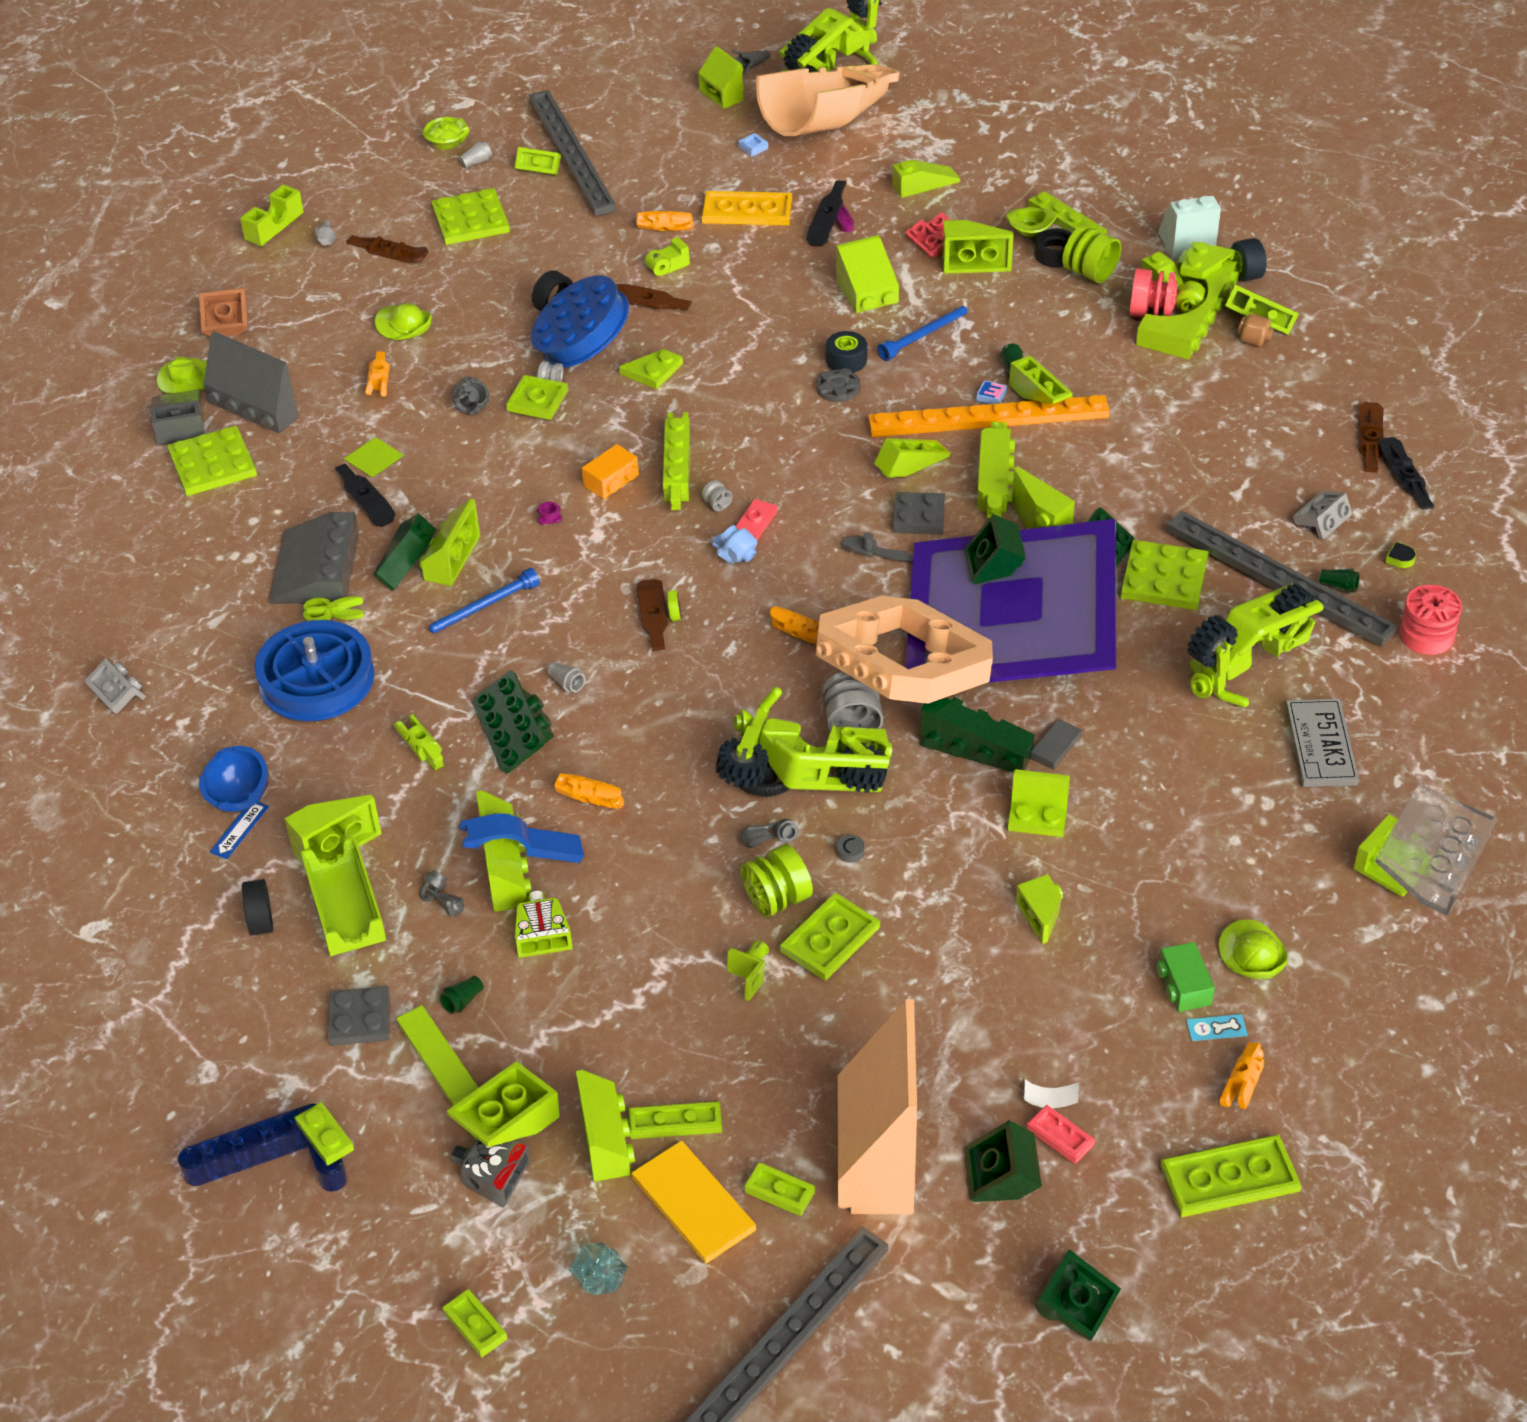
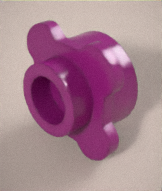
[536,502,562,525]

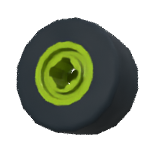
[1231,238,1267,282]
[825,331,868,373]

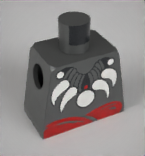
[451,1139,531,1208]

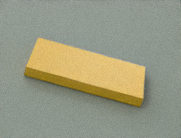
[702,191,792,226]
[632,1141,756,1264]

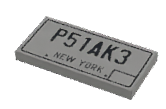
[1285,699,1359,787]

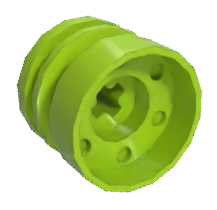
[1062,225,1122,284]
[740,844,813,918]

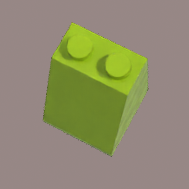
[836,235,899,313]

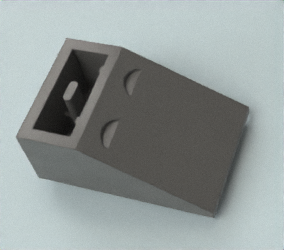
[150,389,205,444]

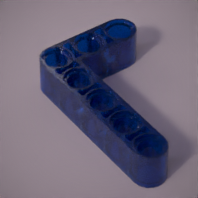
[178,1104,347,1192]

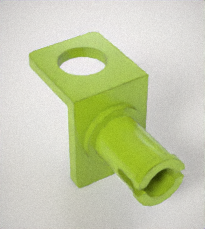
[727,940,769,1001]

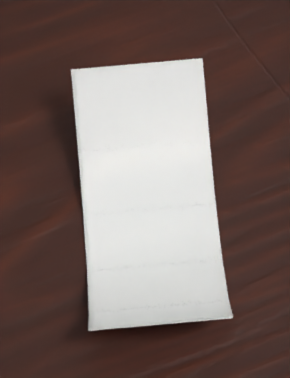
[1024,1079,1079,1108]

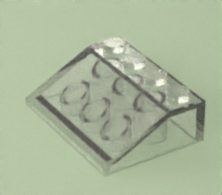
[1375,783,1498,916]

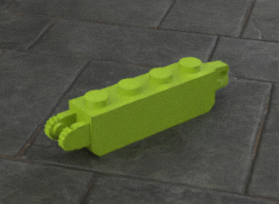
[663,412,691,510]
[977,422,1015,520]

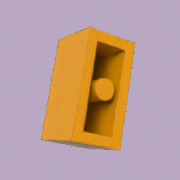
[582,444,639,499]

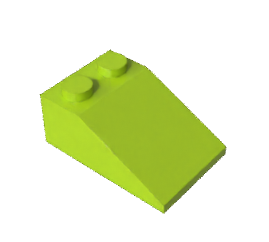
[942,220,1013,274]
[1012,466,1075,529]
[284,794,382,866]
[447,1061,560,1147]

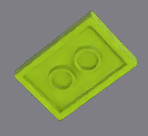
[780,892,880,981]

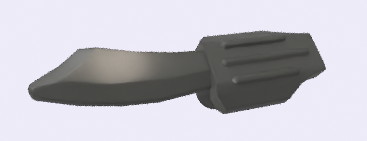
[842,532,913,562]

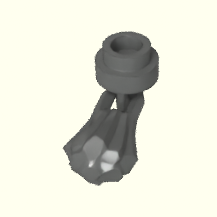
[740,819,798,848]
[419,870,464,917]

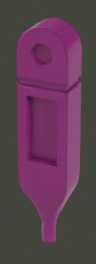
[827,194,854,232]

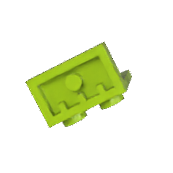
[1008,769,1070,837]
[1354,814,1433,897]

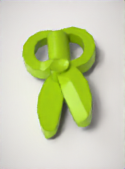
[303,596,364,621]

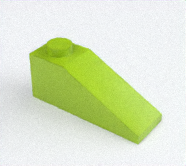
[892,159,960,198]
[1224,284,1299,335]
[1009,355,1073,404]
[874,438,951,478]

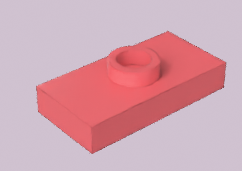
[736,499,777,541]
[1027,1105,1095,1164]

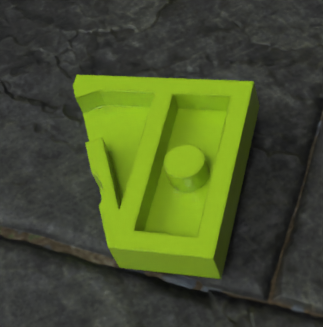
[1180,241,1235,279]
[619,349,683,389]

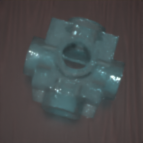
[569,1243,628,1295]

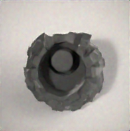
[452,376,489,415]

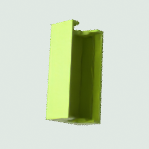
[300,837,386,957]

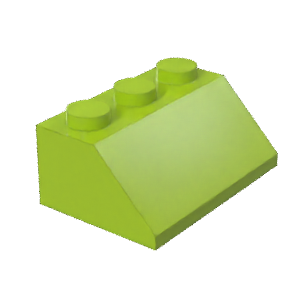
[420,499,480,586]
[576,1070,635,1182]

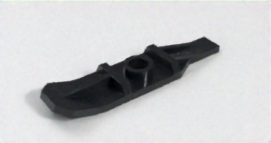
[806,180,847,246]
[1378,437,1434,510]
[335,463,395,527]

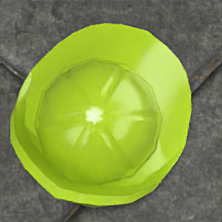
[1006,207,1056,238]
[375,303,432,340]
[1219,919,1288,980]

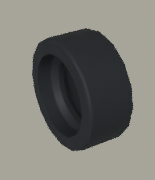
[1034,228,1072,268]
[532,270,573,311]
[242,879,273,936]

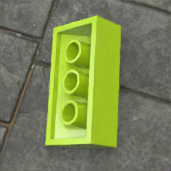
[476,790,532,912]

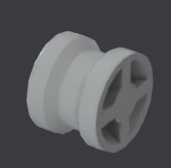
[537,361,564,382]
[702,480,733,512]

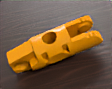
[637,211,694,231]
[365,351,390,397]
[770,606,819,644]
[554,773,624,809]
[1220,1042,1265,1109]

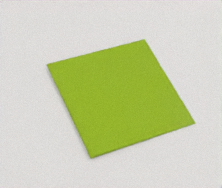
[344,437,405,478]

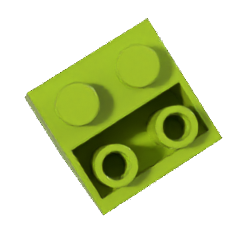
[698,46,744,109]

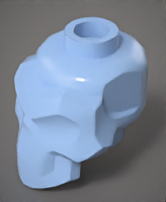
[712,525,758,564]

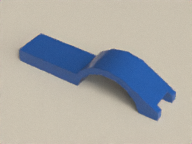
[458,814,584,863]

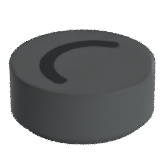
[837,835,865,862]

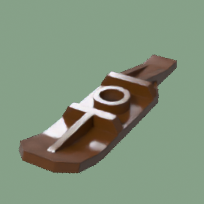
[346,235,429,263]
[616,284,692,310]
[1358,402,1384,473]
[637,579,668,651]

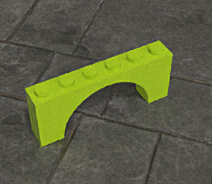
[1136,249,1239,360]

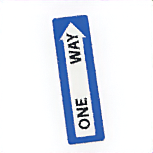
[210,802,269,859]

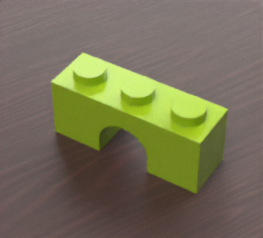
[240,184,304,246]

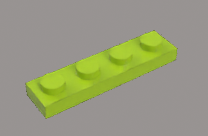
[1028,191,1107,234]

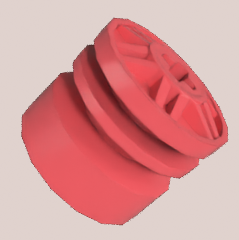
[1130,268,1178,318]
[1400,584,1462,655]

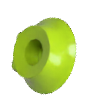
[423,117,469,150]

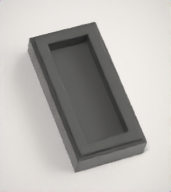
[1030,719,1082,770]

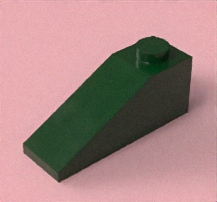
[374,513,436,591]

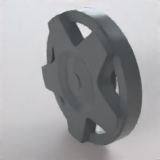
[816,368,861,402]

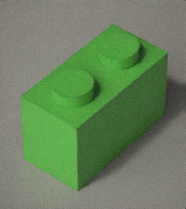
[1156,942,1215,1012]

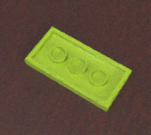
[1160,1134,1302,1218]

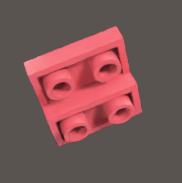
[905,212,950,257]

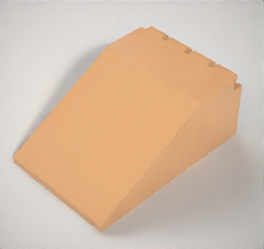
[838,999,917,1214]

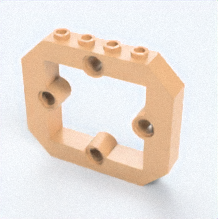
[816,596,993,703]

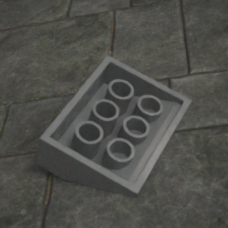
[204,331,298,434]
[269,512,359,604]

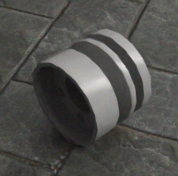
[823,671,883,732]

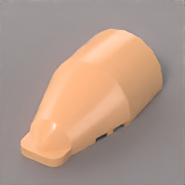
[756,64,899,136]

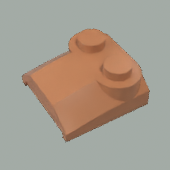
[199,288,248,336]

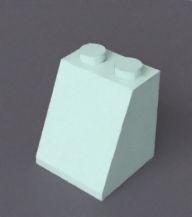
[1158,196,1221,260]

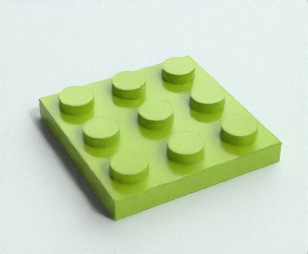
[431,188,510,245]
[167,425,257,496]
[1121,540,1209,611]

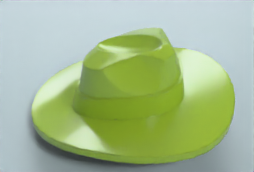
[157,357,207,394]

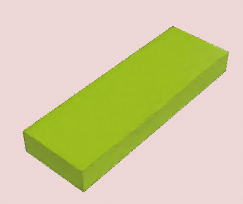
[629,1101,722,1139]

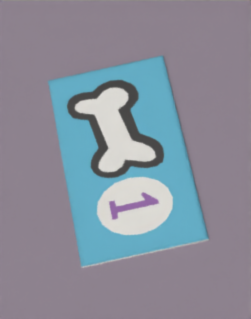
[1186,1014,1248,1041]

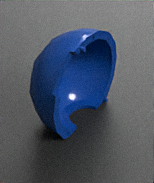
[199,745,269,812]

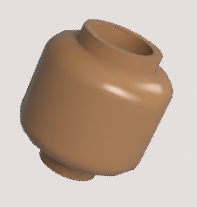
[1237,313,1274,347]

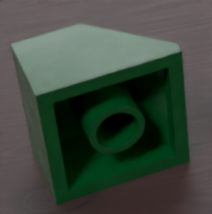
[964,514,1026,584]
[964,1120,1042,1202]

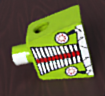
[515,891,573,958]

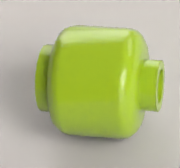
[1175,281,1207,314]

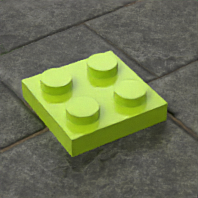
[506,375,569,420]

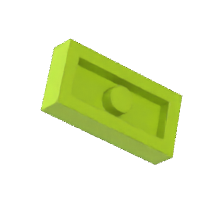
[515,147,561,176]
[295,1102,354,1166]
[745,1162,815,1217]
[442,1289,508,1358]

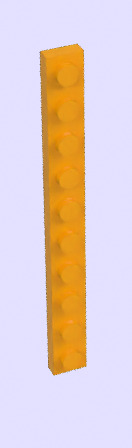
[868,395,1109,437]

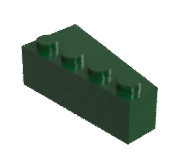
[920,697,1034,772]

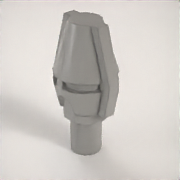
[314,220,336,246]

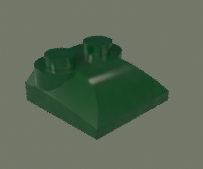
[1035,1249,1121,1341]

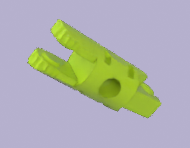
[393,714,444,771]

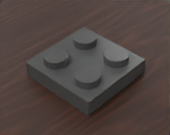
[893,492,945,535]
[329,986,390,1046]

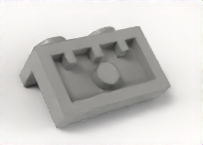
[1293,491,1352,539]
[84,658,147,714]

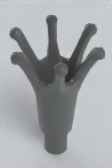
[732,49,770,76]

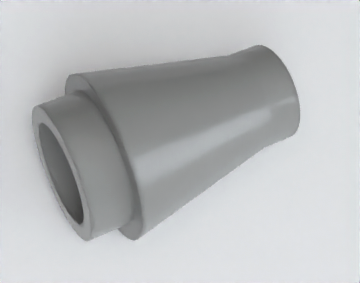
[459,141,492,168]
[548,662,586,693]

